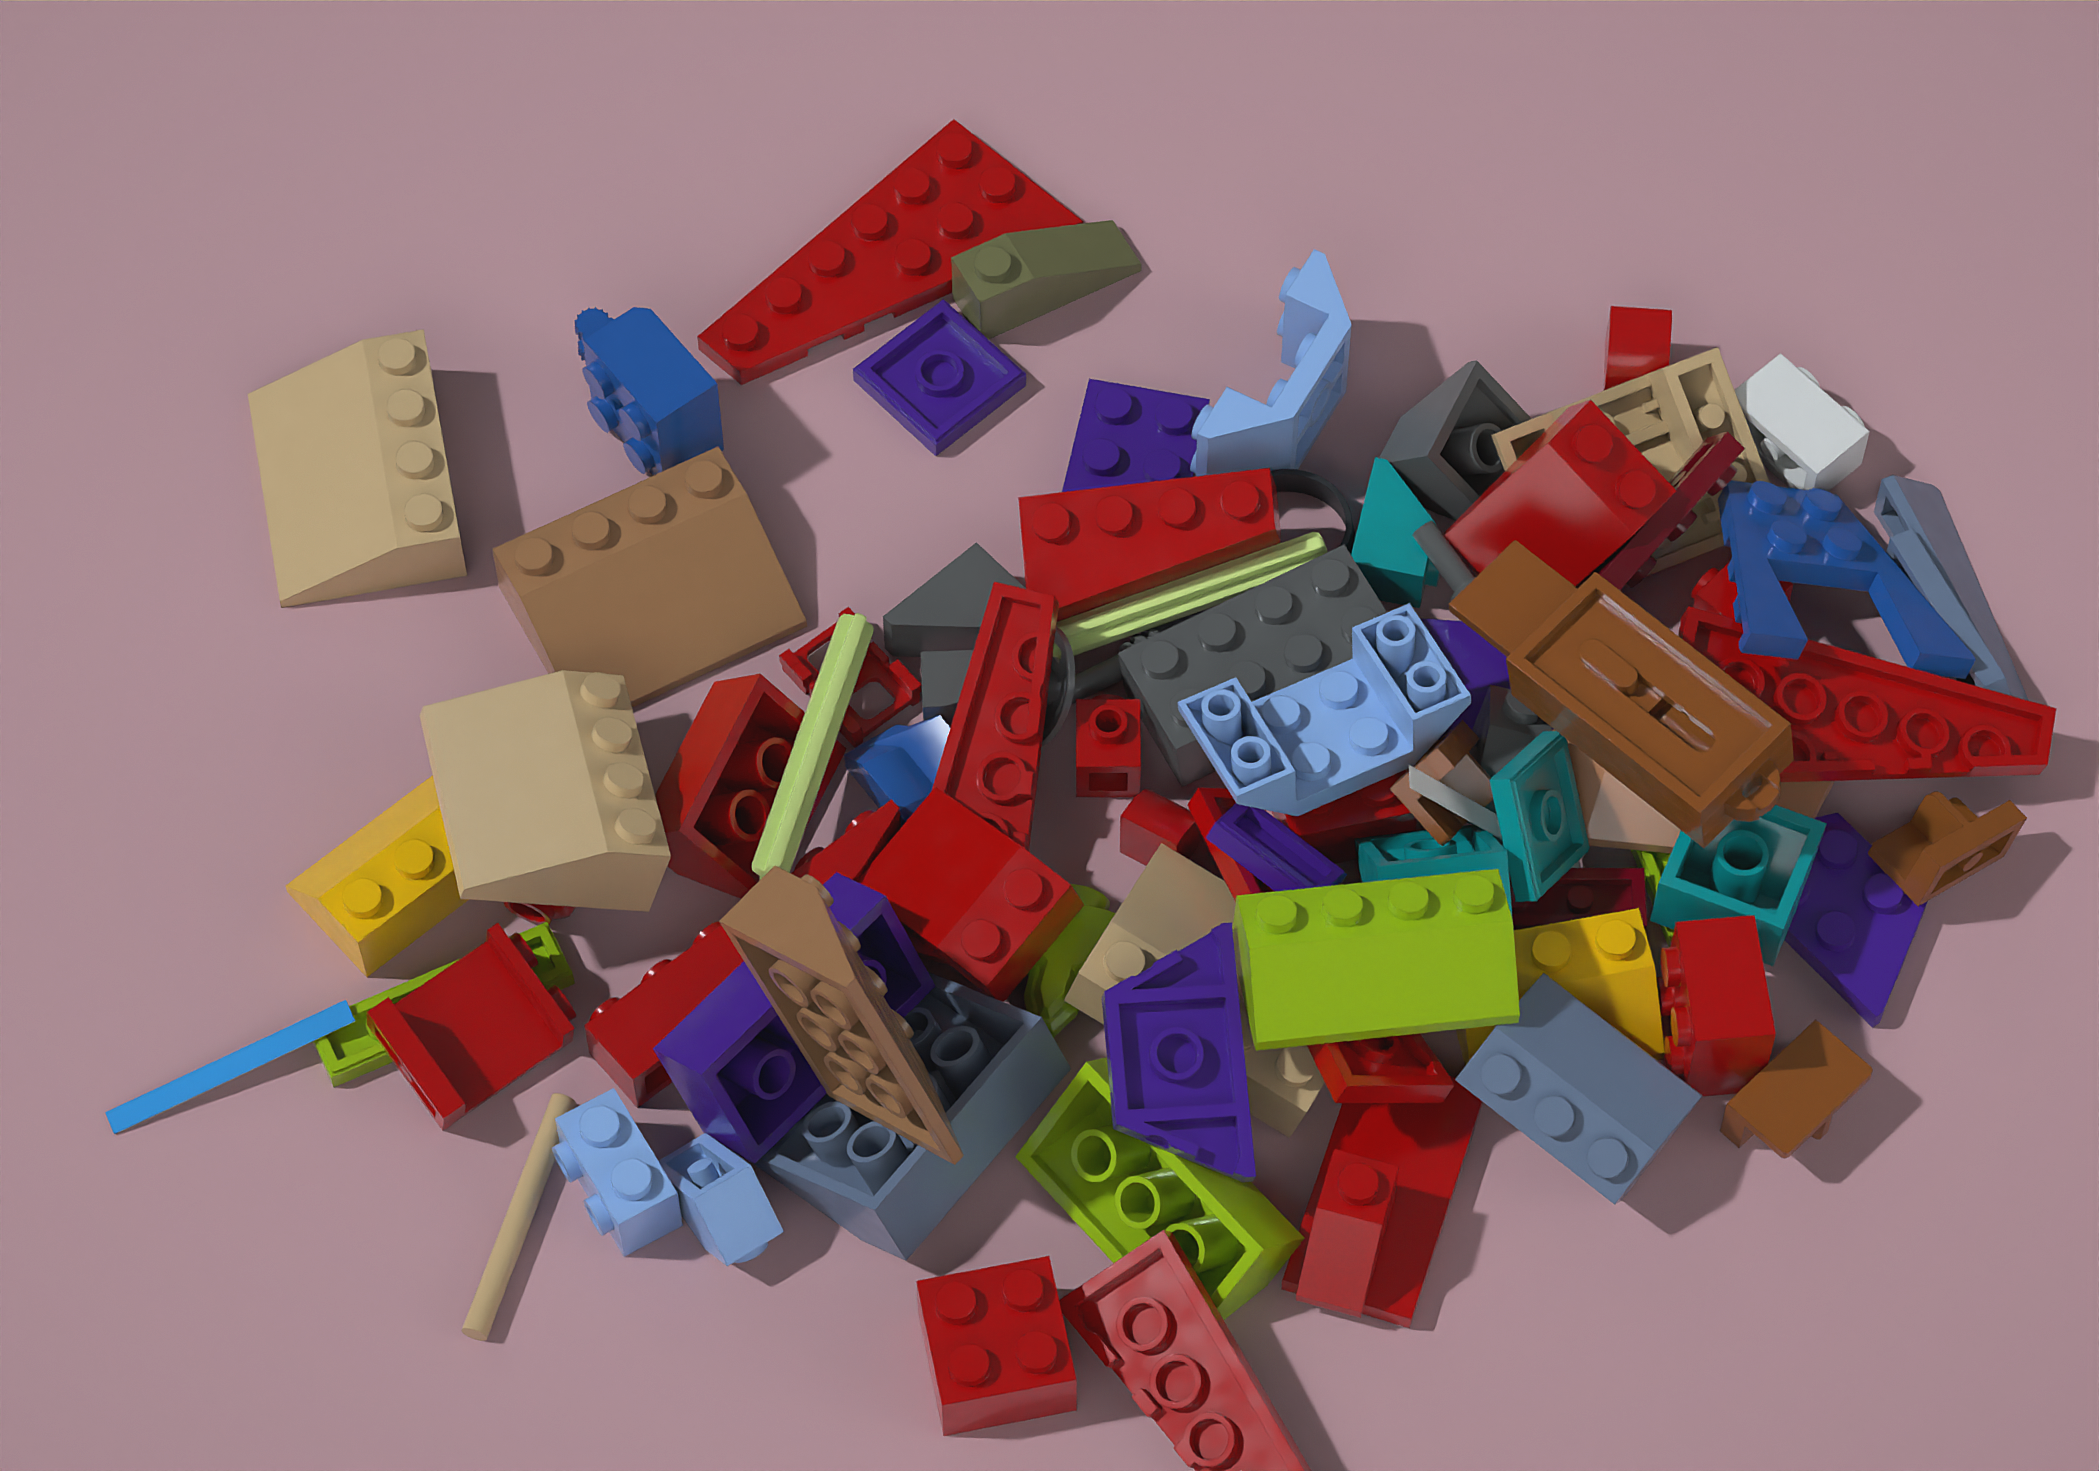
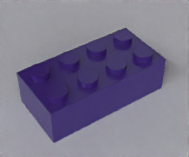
[653,872,935,1164]

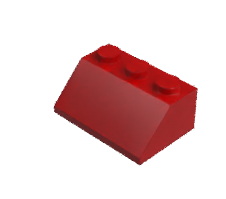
[655,674,847,899]

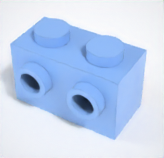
[552,1088,683,1257]

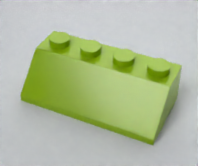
[1233,869,1520,1051]
[1015,1057,1305,1320]

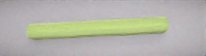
[1053,532,1327,659]
[751,613,874,880]

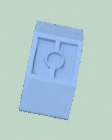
[1190,249,1352,476]
[1178,603,1471,816]

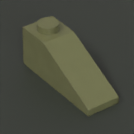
[951,220,1142,340]

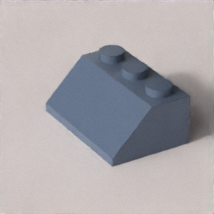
[1455,973,1703,1205]

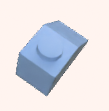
[659,1133,784,1266]

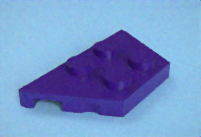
[1784,813,1928,1028]
[1102,923,1256,1182]

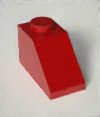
[1296,1149,1399,1318]

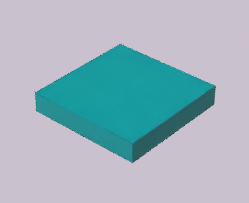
[1489,731,1590,902]

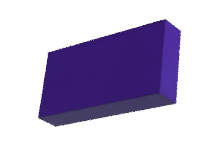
[1206,803,1347,891]

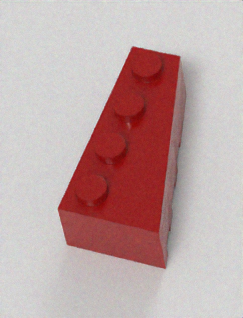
[1018,468,1282,622]

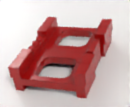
[779,607,922,748]

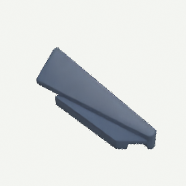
[1874,475,2028,700]

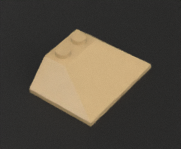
[1491,347,1770,587]

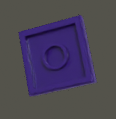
[853,299,1026,456]

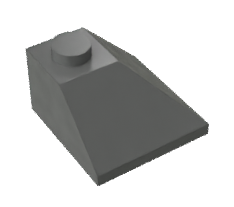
[1379,360,1532,521]

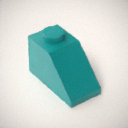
[1351,457,1440,609]

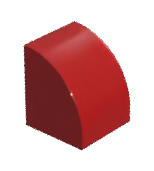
[1603,306,1672,391]
[1120,789,1203,866]

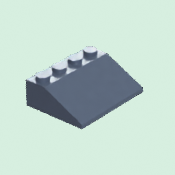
[751,972,1071,1261]

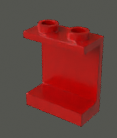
[367,923,577,1131]

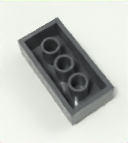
[1118,545,1387,787]

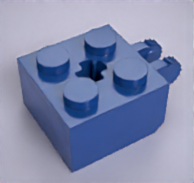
[574,307,724,476]

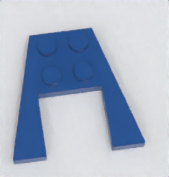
[1718,480,1976,679]

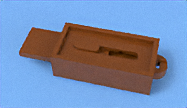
[1448,540,1794,848]

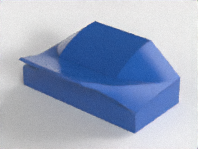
[844,715,950,827]

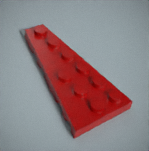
[697,119,1084,385]
[1678,606,2057,783]

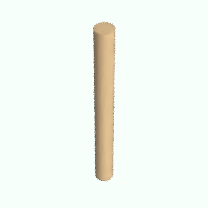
[461,1093,576,1341]

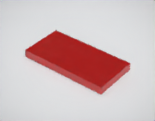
[1281,1076,1483,1329]

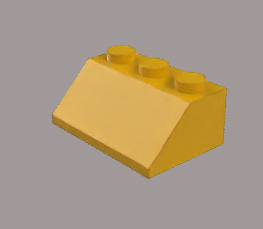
[285,775,469,977]
[1456,908,1665,1066]

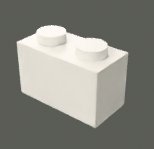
[1735,353,1870,491]

